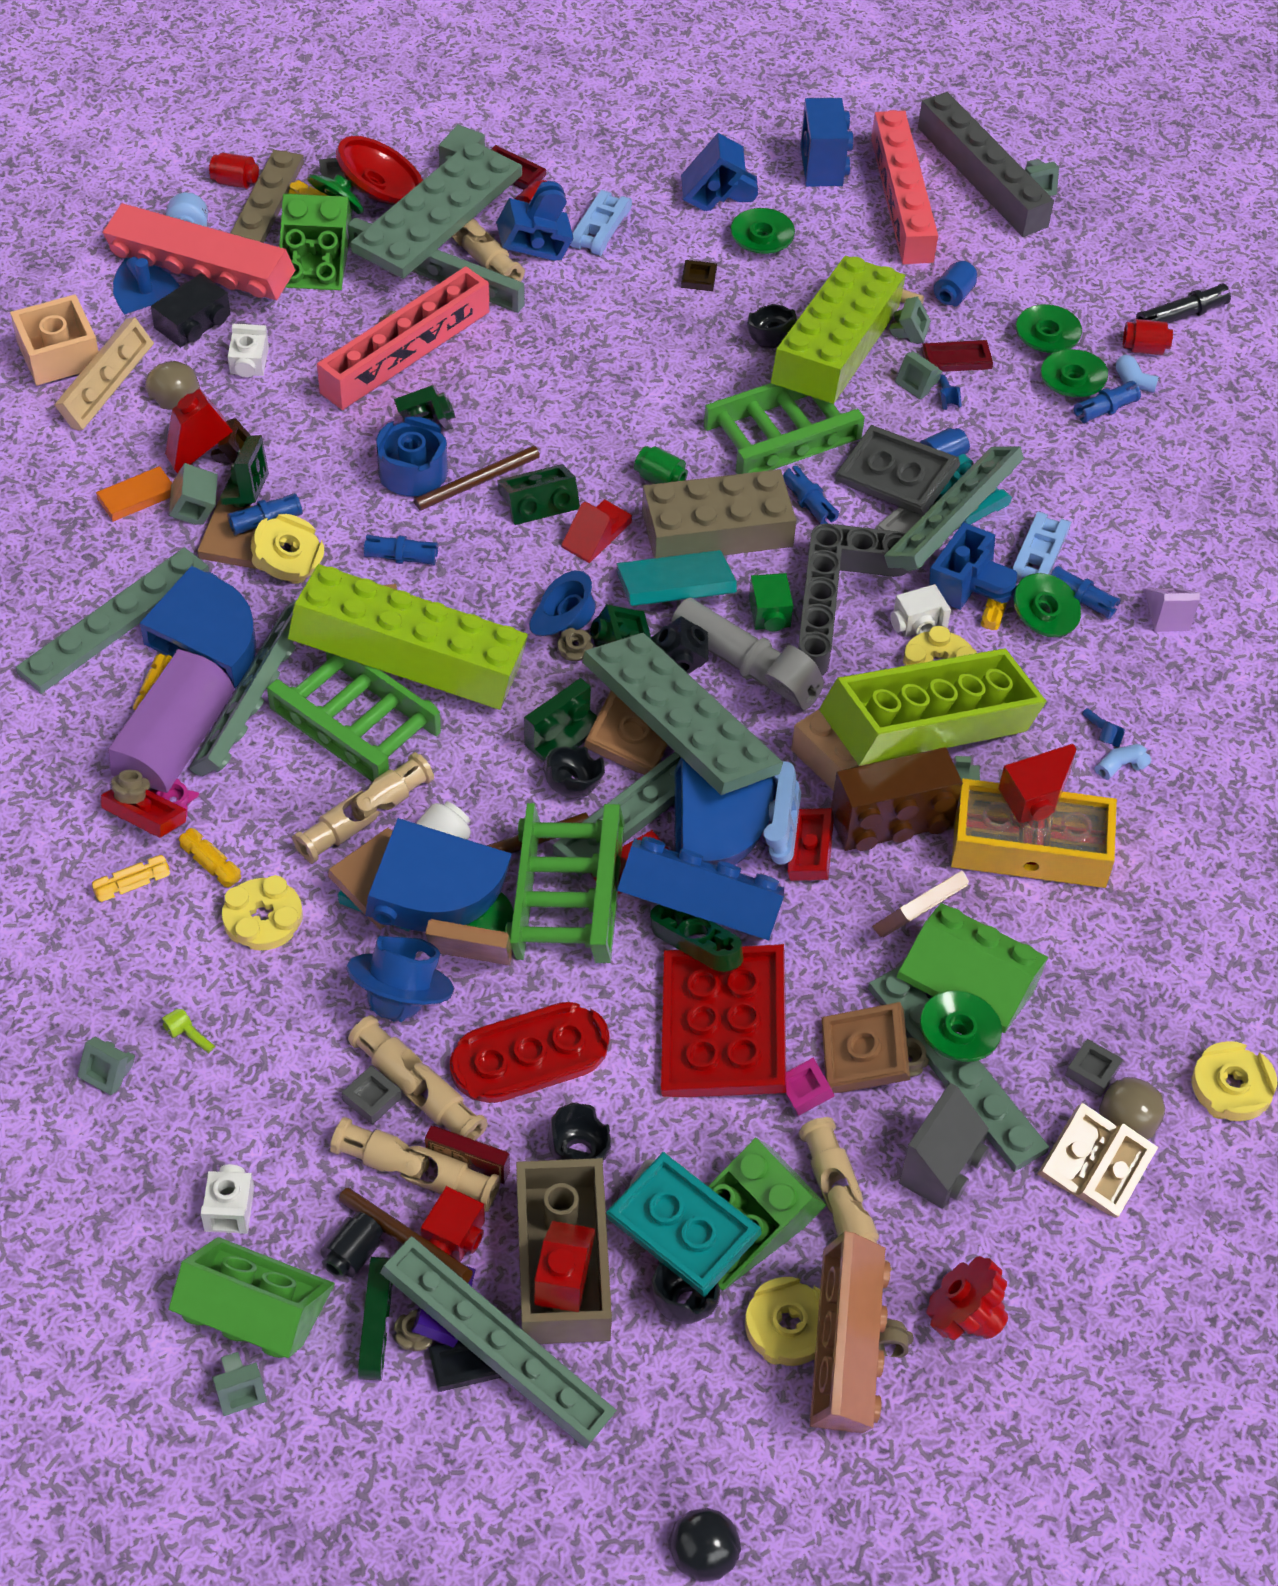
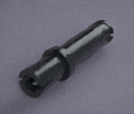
[1136,283,1231,323]

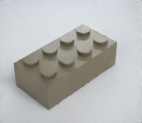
[642,469,797,558]
[516,1158,612,1344]

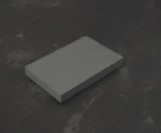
[835,425,960,516]

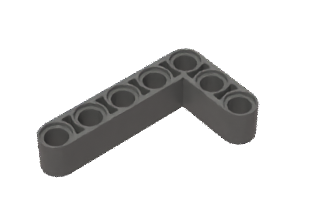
[798,524,908,676]

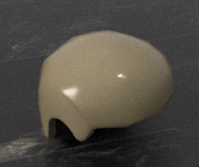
[145,361,200,410]
[1099,1077,1166,1140]

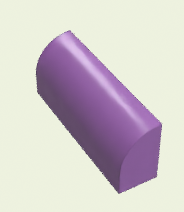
[108,649,234,793]

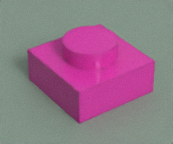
[786,1057,835,1116]

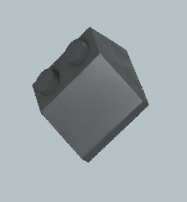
[899,1083,989,1209]

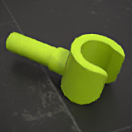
[162,1009,216,1054]

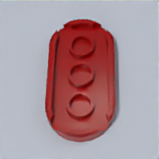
[450,1002,610,1103]

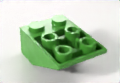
[279,194,352,291]
[708,1137,826,1291]

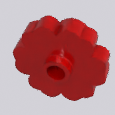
[926,1256,1008,1340]

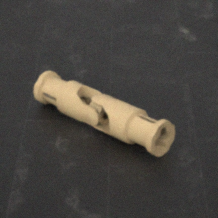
[452,218,525,281]
[292,752,434,864]
[348,1015,488,1140]
[330,1117,501,1212]
[799,1117,892,1270]

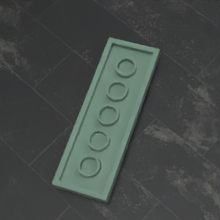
[351,140,522,279]
[582,633,783,795]

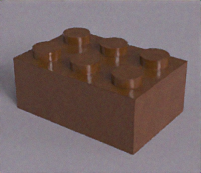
[831,747,963,851]

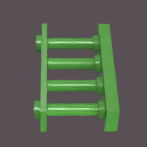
[704,383,865,474]
[267,652,441,782]
[505,803,625,963]

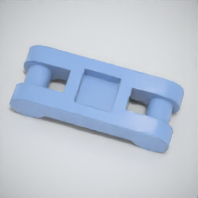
[570,190,632,256]
[1013,511,1072,582]
[764,761,801,865]

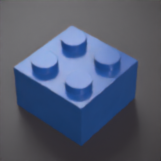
[800,98,853,187]

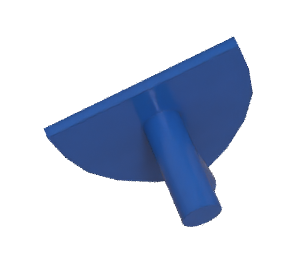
[113,257,180,315]

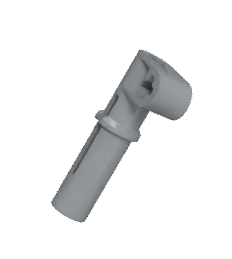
[671,598,824,710]

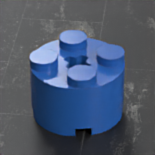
[376,417,448,497]

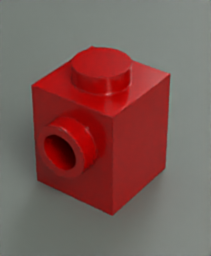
[421,1186,485,1262]

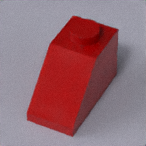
[165,388,233,473]
[998,744,1077,824]
[535,1221,595,1313]

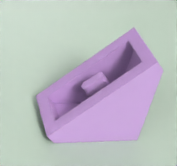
[1145,588,1200,632]

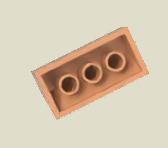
[809,1231,891,1433]

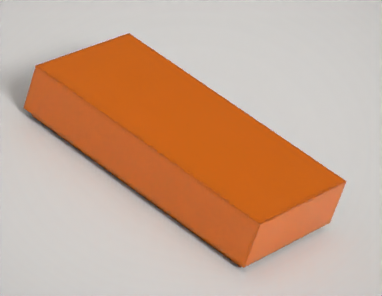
[96,466,172,522]

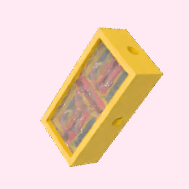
[951,778,1117,888]

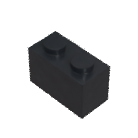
[151,273,231,348]

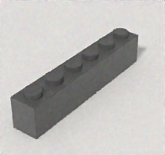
[918,92,1054,237]

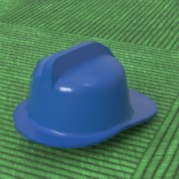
[529,570,596,636]

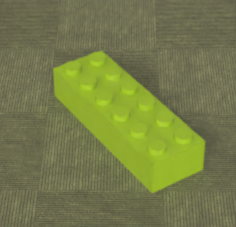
[771,255,906,404]
[288,564,528,710]
[819,648,1047,766]

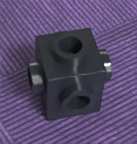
[651,616,709,674]

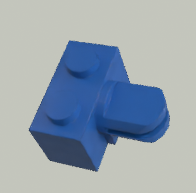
[681,133,758,211]
[496,181,574,261]
[929,522,1017,610]

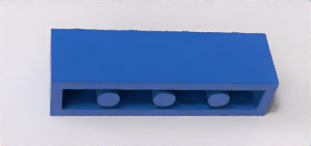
[617,837,784,941]

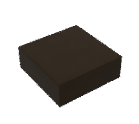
[681,260,717,291]

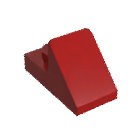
[561,499,632,563]

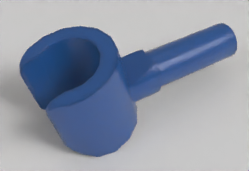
[939,375,962,410]
[1082,708,1125,748]

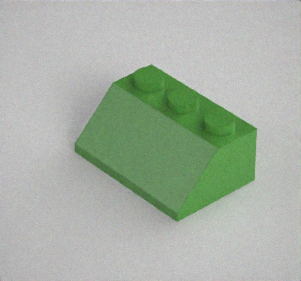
[896,903,1048,1034]
[168,1237,335,1358]

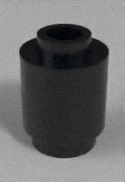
[320,1212,383,1278]

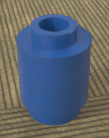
[934,261,977,307]
[919,428,970,457]

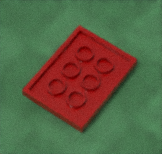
[661,944,787,1098]

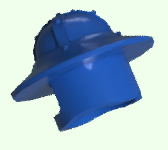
[346,936,455,1022]

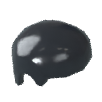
[747,304,797,348]
[543,746,605,799]
[547,1103,611,1162]
[651,1263,720,1324]
[668,1508,741,1582]

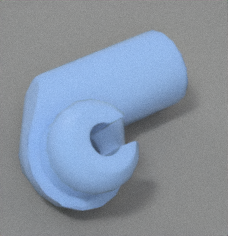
[1116,355,1159,393]
[1094,744,1151,780]

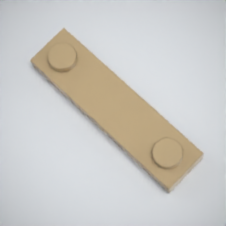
[54,317,154,431]

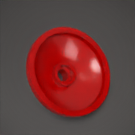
[336,136,423,205]

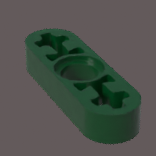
[650,904,743,972]
[358,1257,393,1381]

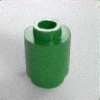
[634,446,688,484]

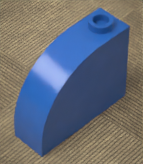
[140,566,256,688]
[674,757,777,865]
[365,818,512,932]

